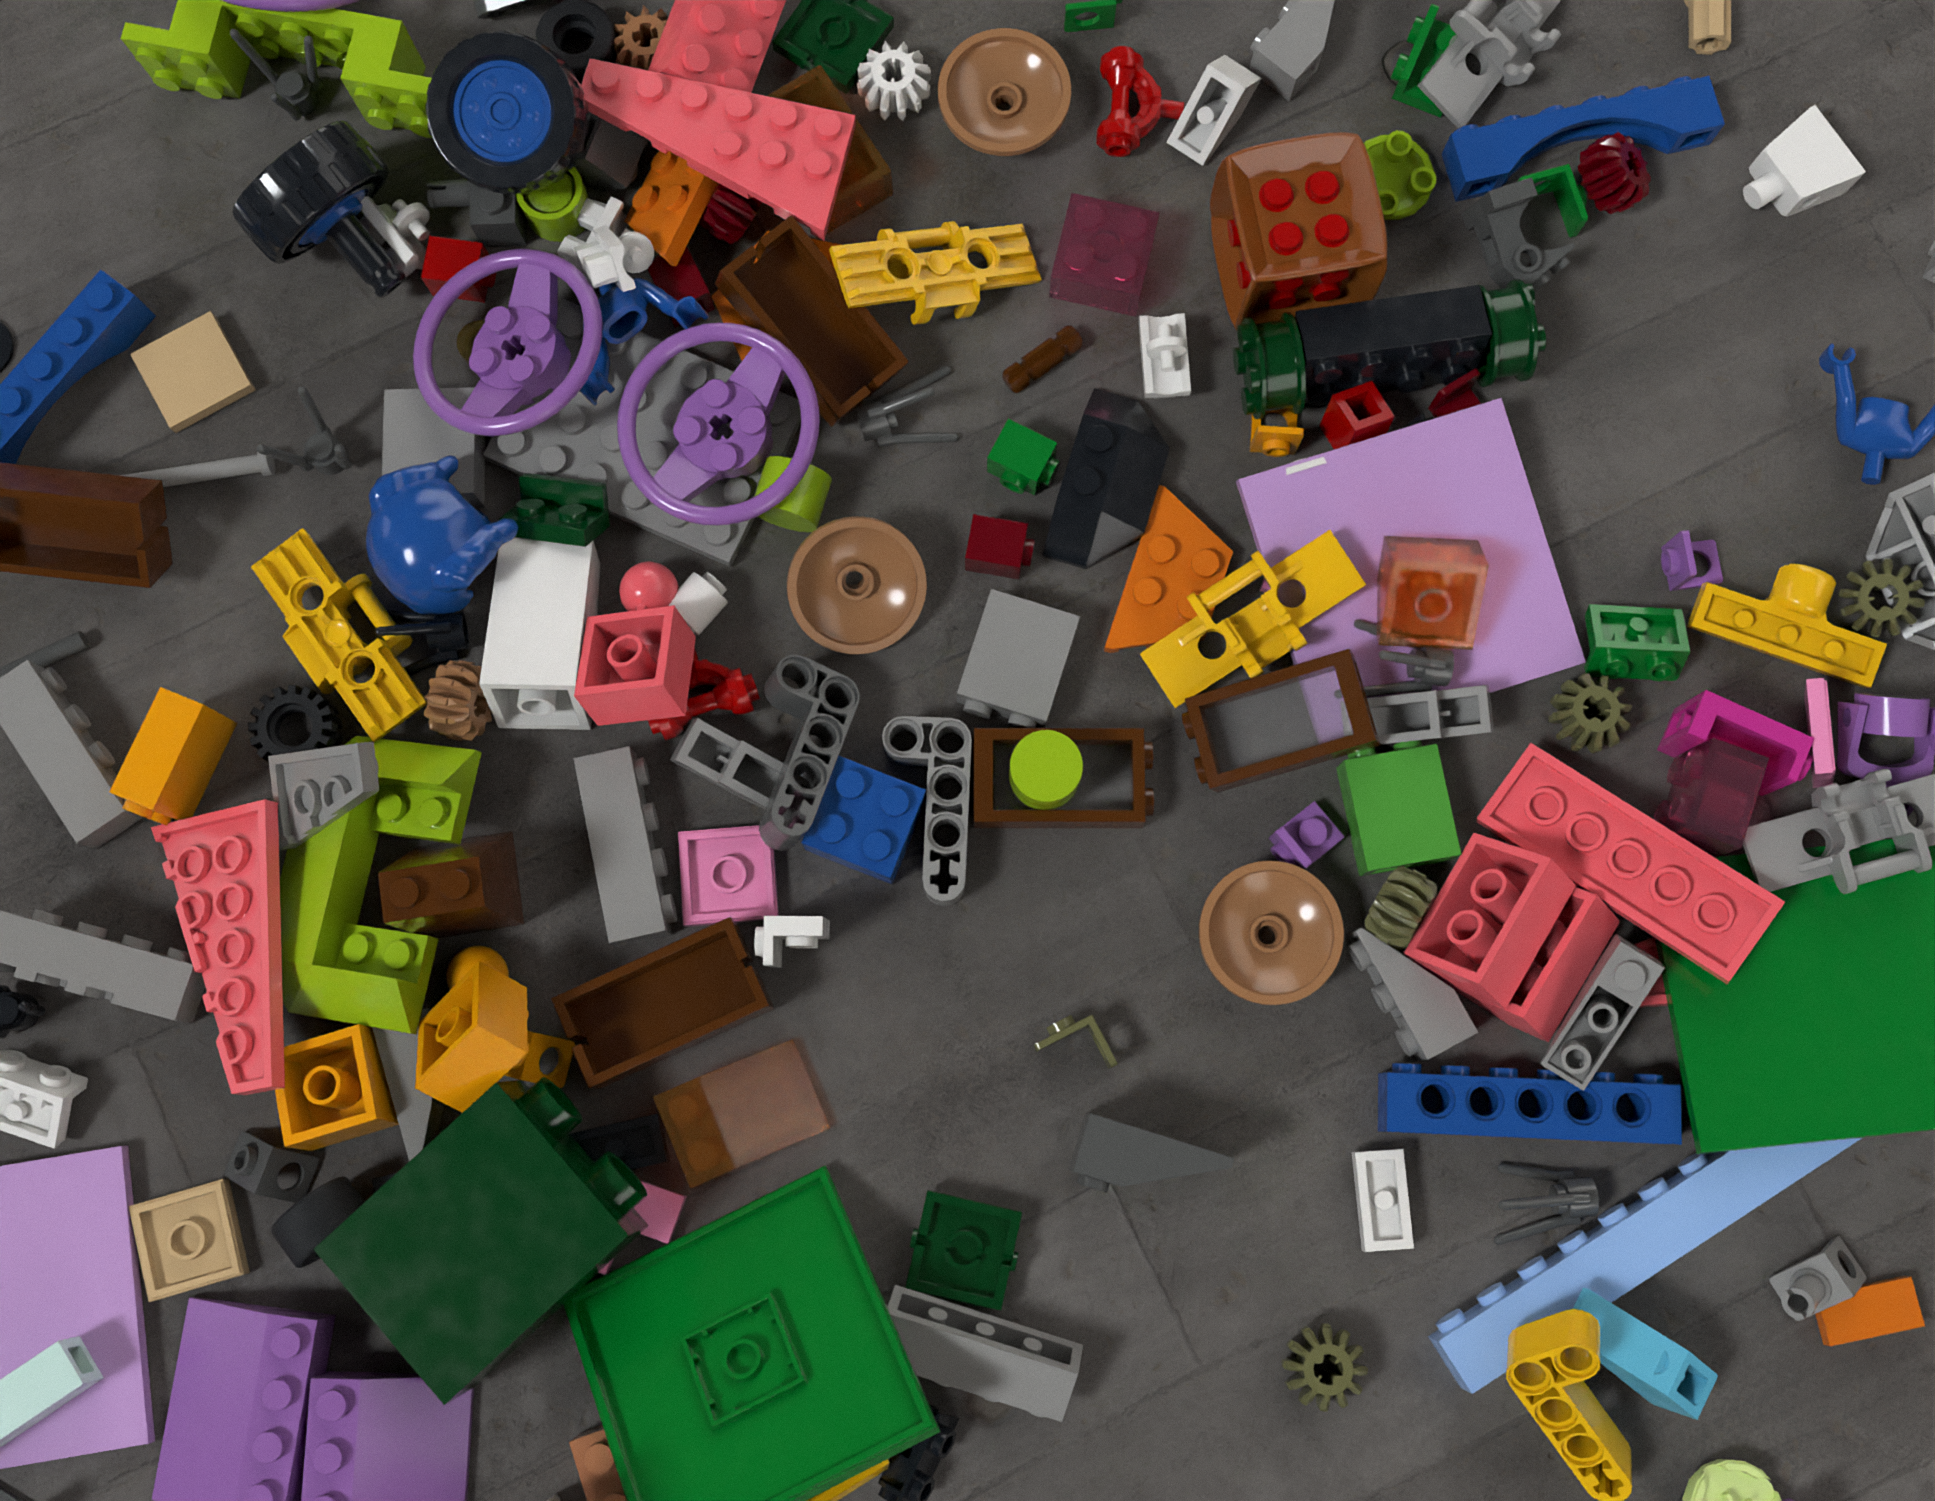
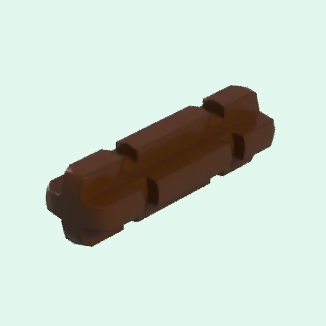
[1002,325,1083,393]

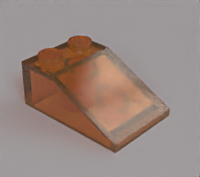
[653,1039,830,1188]

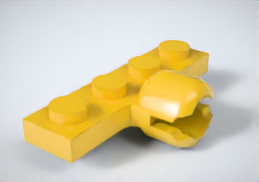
[1686,564,1887,688]

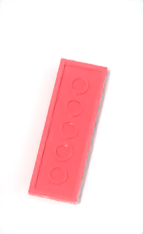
[1476,743,1785,984]

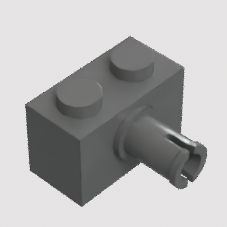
[427,179,527,247]

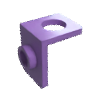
[1661,530,1723,591]

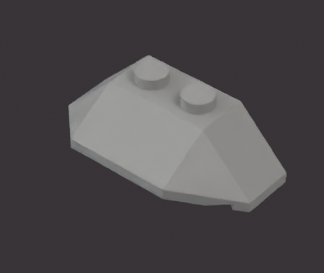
[1866,473,1935,650]

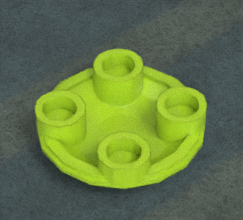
[1364,130,1436,220]

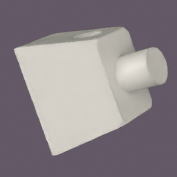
[1743,105,1866,217]

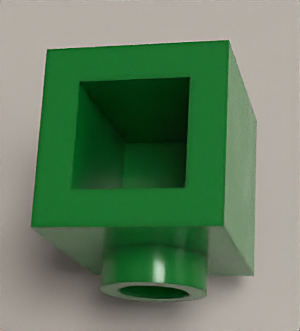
[987,418,1061,495]

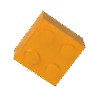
[275,1024,399,1151]

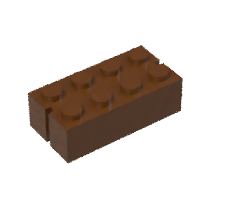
[715,215,909,428]
[0,462,173,588]
[551,917,775,1089]

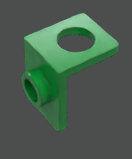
[1064,0,1122,32]
[1517,164,1588,238]

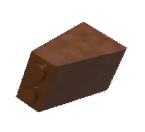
[378,831,524,938]

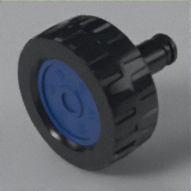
[425,31,589,195]
[232,120,406,298]

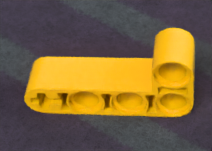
[1506,1309,1632,1501]

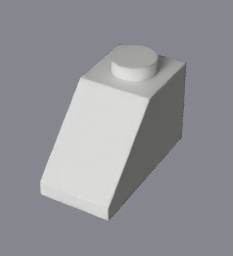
[1167,55,1262,166]

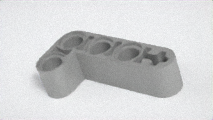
[882,716,972,906]

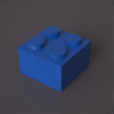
[801,755,926,885]

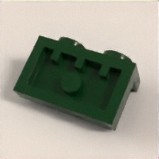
[499,473,610,547]

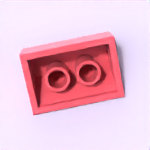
[1453,887,1621,1042]

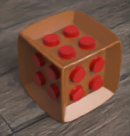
[1210,132,1388,331]

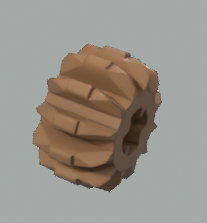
[614,5,668,71]
[424,660,492,741]

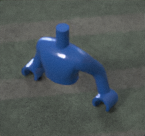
[580,278,709,406]
[1819,343,1935,485]

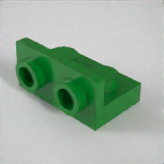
[1390,3,1467,118]
[1584,604,1691,681]

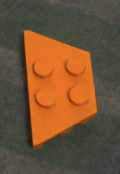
[624,151,718,266]
[1104,485,1233,653]

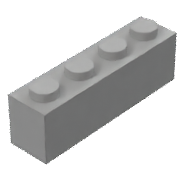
[0,660,144,850]
[573,746,677,947]
[888,1285,1083,1422]

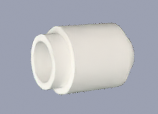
[669,572,728,636]

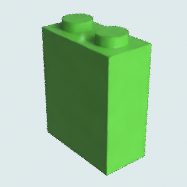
[1336,740,1462,877]

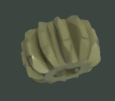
[1838,558,1925,638]
[1548,673,1633,754]
[1365,866,1437,951]
[1281,1323,1368,1412]

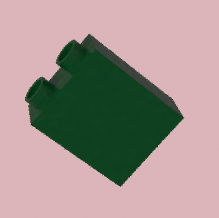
[313,1077,649,1405]

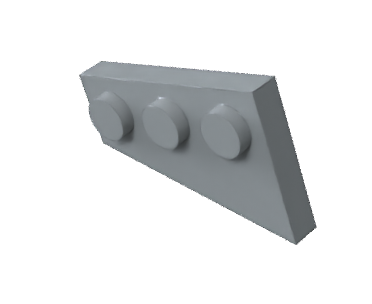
[268,742,379,850]

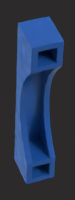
[1441,76,1725,202]
[0,269,156,464]

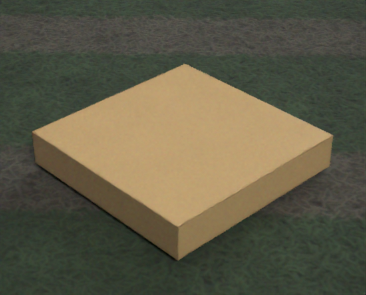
[130,311,256,433]
[128,1178,250,1302]

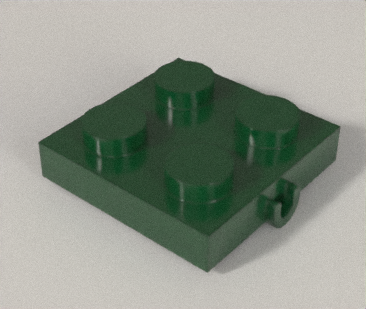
[772,0,894,94]
[905,1190,1022,1311]

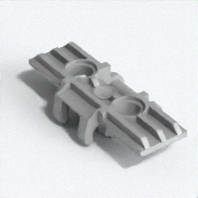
[1418,0,1561,128]
[1738,769,1935,894]

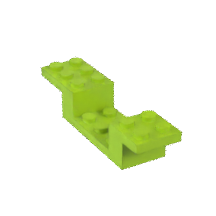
[120,0,432,138]

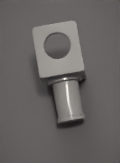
[1769,1236,1867,1321]

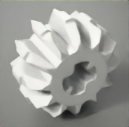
[857,41,931,121]

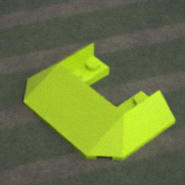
[280,736,482,1035]

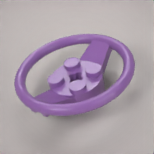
[413,249,603,437]
[617,322,820,526]

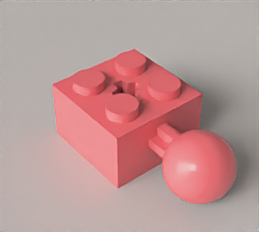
[574,561,696,726]

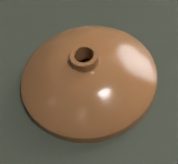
[938,28,1071,156]
[787,516,927,654]
[1198,861,1344,1005]

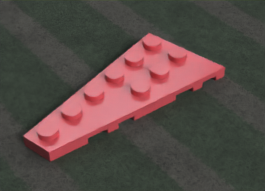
[581,58,856,241]
[151,799,285,1095]

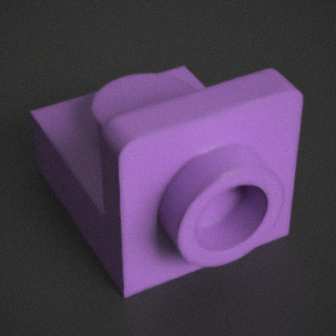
[1269,801,1345,869]

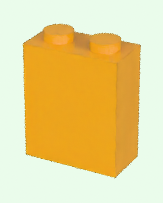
[109,687,237,826]

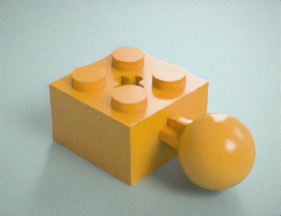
[415,946,529,1113]

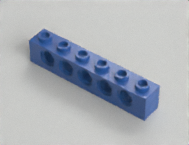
[1378,1063,1682,1145]

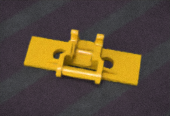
[829,221,1042,325]
[251,528,427,742]
[1140,530,1366,708]

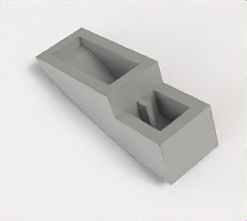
[1341,685,1494,744]
[670,718,811,821]

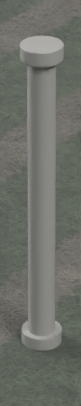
[119,452,276,487]

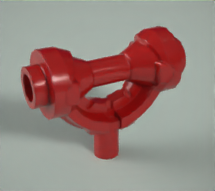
[1096,46,1184,157]
[648,648,760,740]

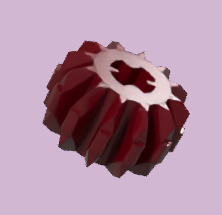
[1578,132,1651,215]
[699,183,762,244]

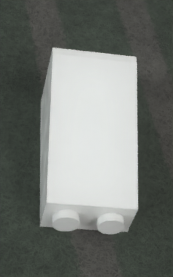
[479,538,600,730]

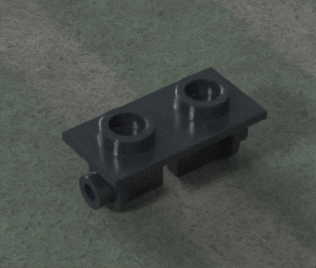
[878,1404,960,1501]

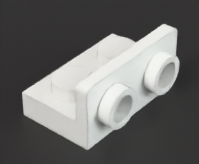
[754,916,830,968]
[0,1050,88,1149]

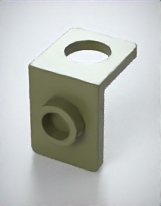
[1033,1015,1118,1069]

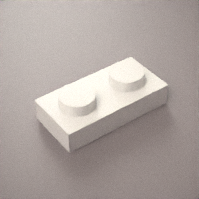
[1351,1149,1414,1252]

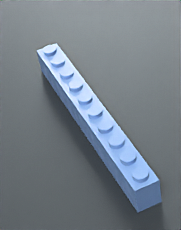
[1428,1138,1862,1394]

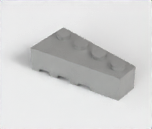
[0,909,205,1023]

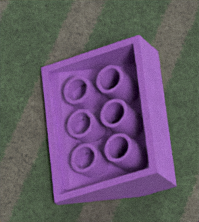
[152,1297,336,1501]
[301,1371,474,1501]

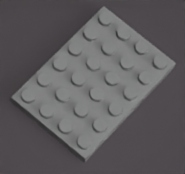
[483,299,801,567]

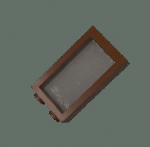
[1182,649,1381,793]
[974,728,1154,828]

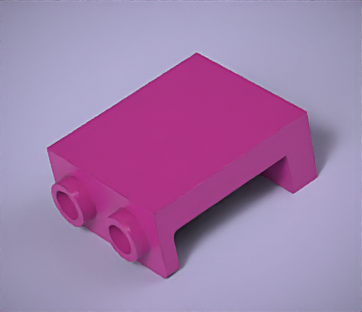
[1657,690,1814,796]

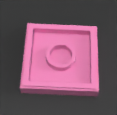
[1804,678,1836,788]
[678,825,779,927]

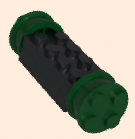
[1233,279,1546,419]

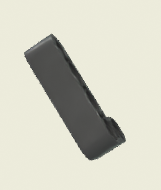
[759,654,860,851]

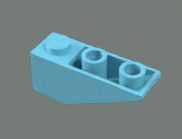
[1573,1288,1718,1420]

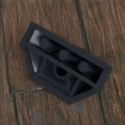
[1042,388,1170,569]

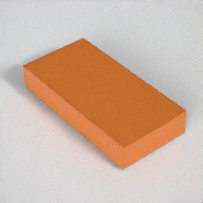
[1815,1276,1925,1347]

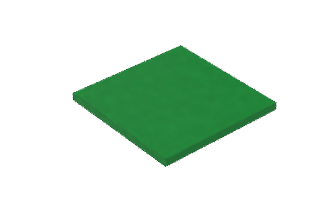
[1655,839,1935,1154]
[564,1165,941,1501]

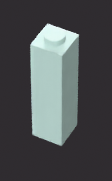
[0,1336,104,1448]

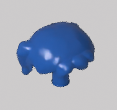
[366,455,518,614]

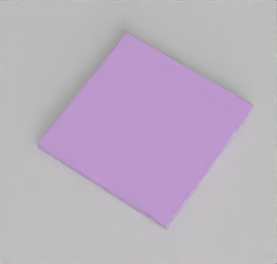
[1236,398,1586,744]
[0,1146,155,1469]

